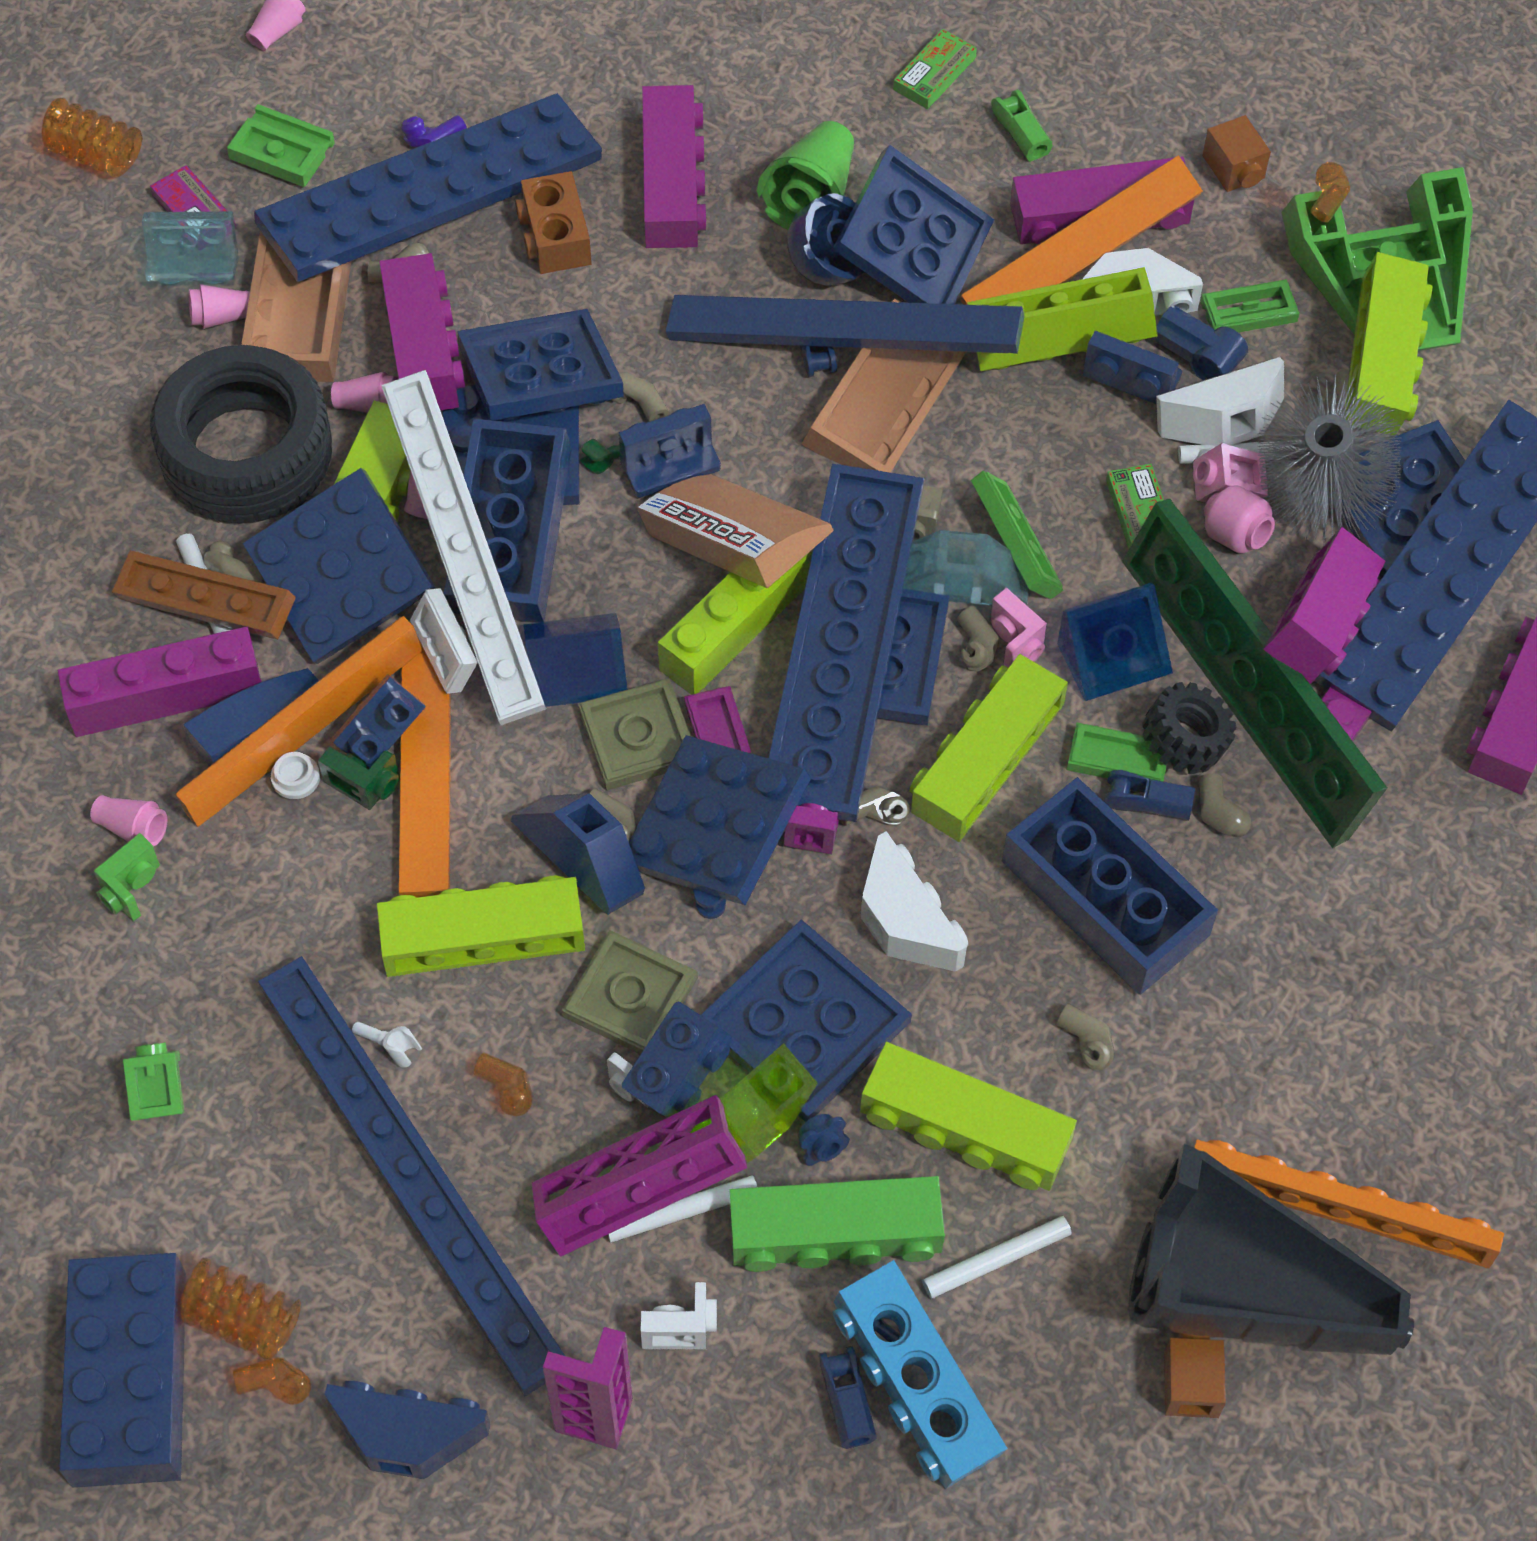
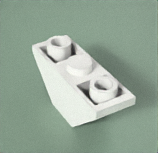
[1083,248,1203,316]
[1156,357,1284,446]
[861,831,968,971]

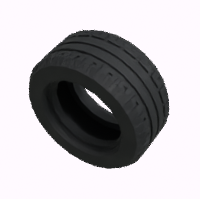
[150,345,333,523]

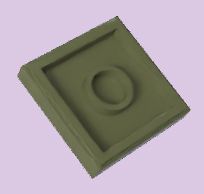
[578,678,690,791]
[562,930,698,1055]

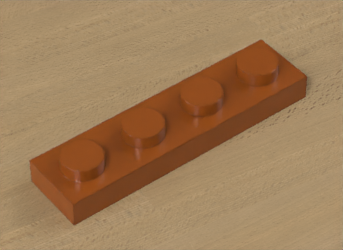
[112,550,296,640]

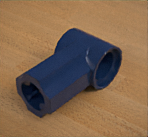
[1152,306,1248,381]

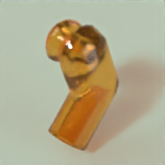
[1311,162,1350,222]
[474,1052,533,1117]
[233,1357,311,1405]

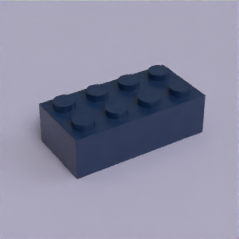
[444,419,572,623]
[1002,777,1218,995]
[59,1253,186,1488]

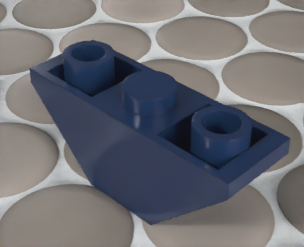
[511,793,645,915]
[324,1381,490,1479]

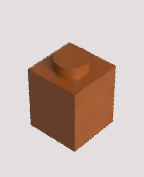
[1202,115,1271,192]
[1164,1333,1226,1418]

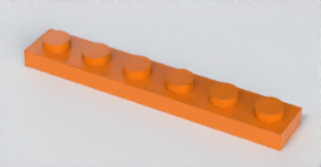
[1194,1139,1504,1269]

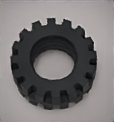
[1142,682,1236,774]

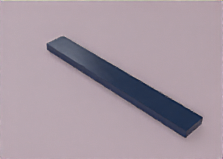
[666,295,1025,354]

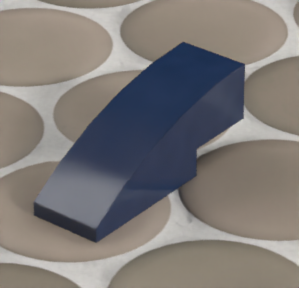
[183,668,319,767]

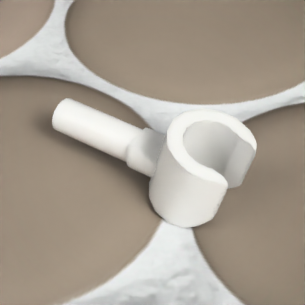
[352,1022,422,1068]

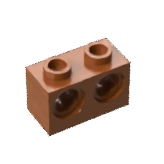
[515,171,592,274]

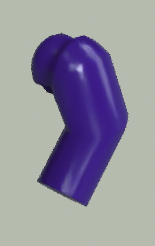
[401,115,467,148]

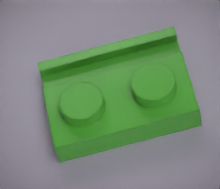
[227,104,335,187]

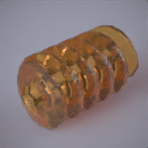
[41,98,143,177]
[181,1257,301,1359]

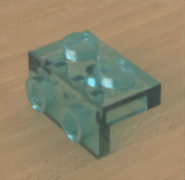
[142,211,239,284]

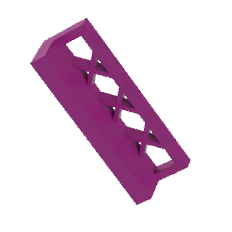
[532,1094,747,1257]
[543,1327,633,1450]

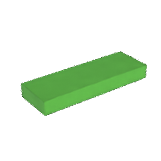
[971,471,1064,599]

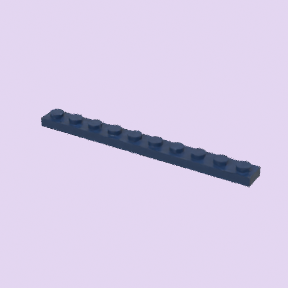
[258,956,565,1397]

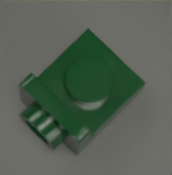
[318,746,399,810]

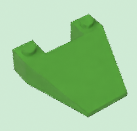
[1281,167,1473,351]

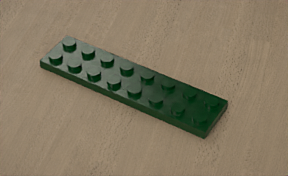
[1122,499,1388,848]

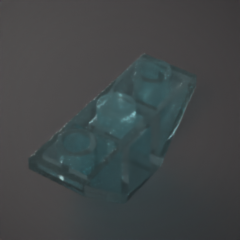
[904,530,1028,605]

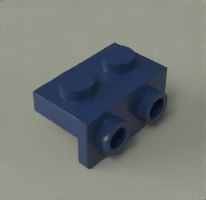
[1083,331,1182,405]
[619,404,721,498]
[622,1001,732,1118]

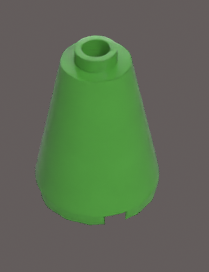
[757,121,854,230]

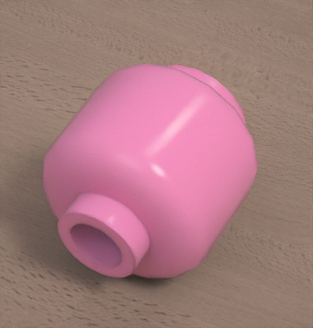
[1204,485,1275,554]

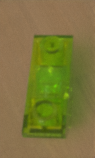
[690,1043,818,1164]

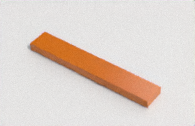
[959,155,1203,305]
[175,616,423,827]
[399,638,451,898]

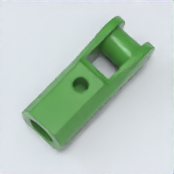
[991,89,1053,162]

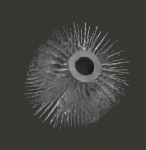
[1258,375,1401,545]

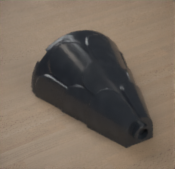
[1128,1143,1414,1355]

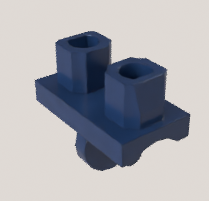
[331,674,426,769]

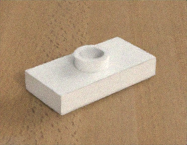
[410,588,478,694]

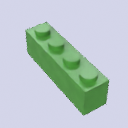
[729,1176,945,1272]

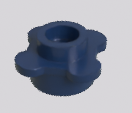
[798,1114,850,1166]

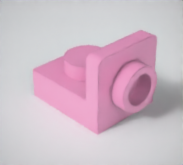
[1193,443,1268,502]
[991,588,1047,668]

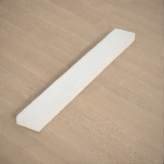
[381,370,546,725]

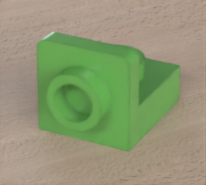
[94,833,160,922]
[123,1042,184,1121]

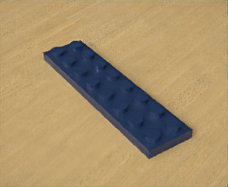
[254,93,602,282]
[1314,399,1537,732]
[769,463,924,822]

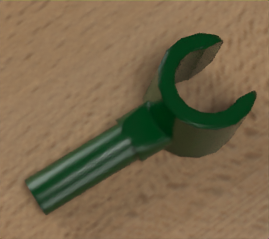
[580,439,620,474]

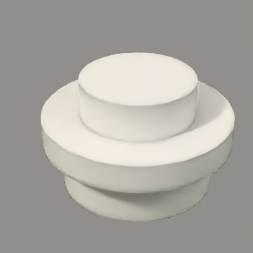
[271,752,320,799]

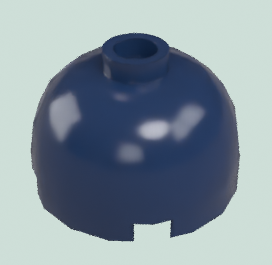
[787,193,865,286]

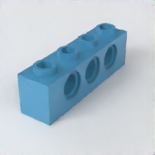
[832,1260,1008,1489]

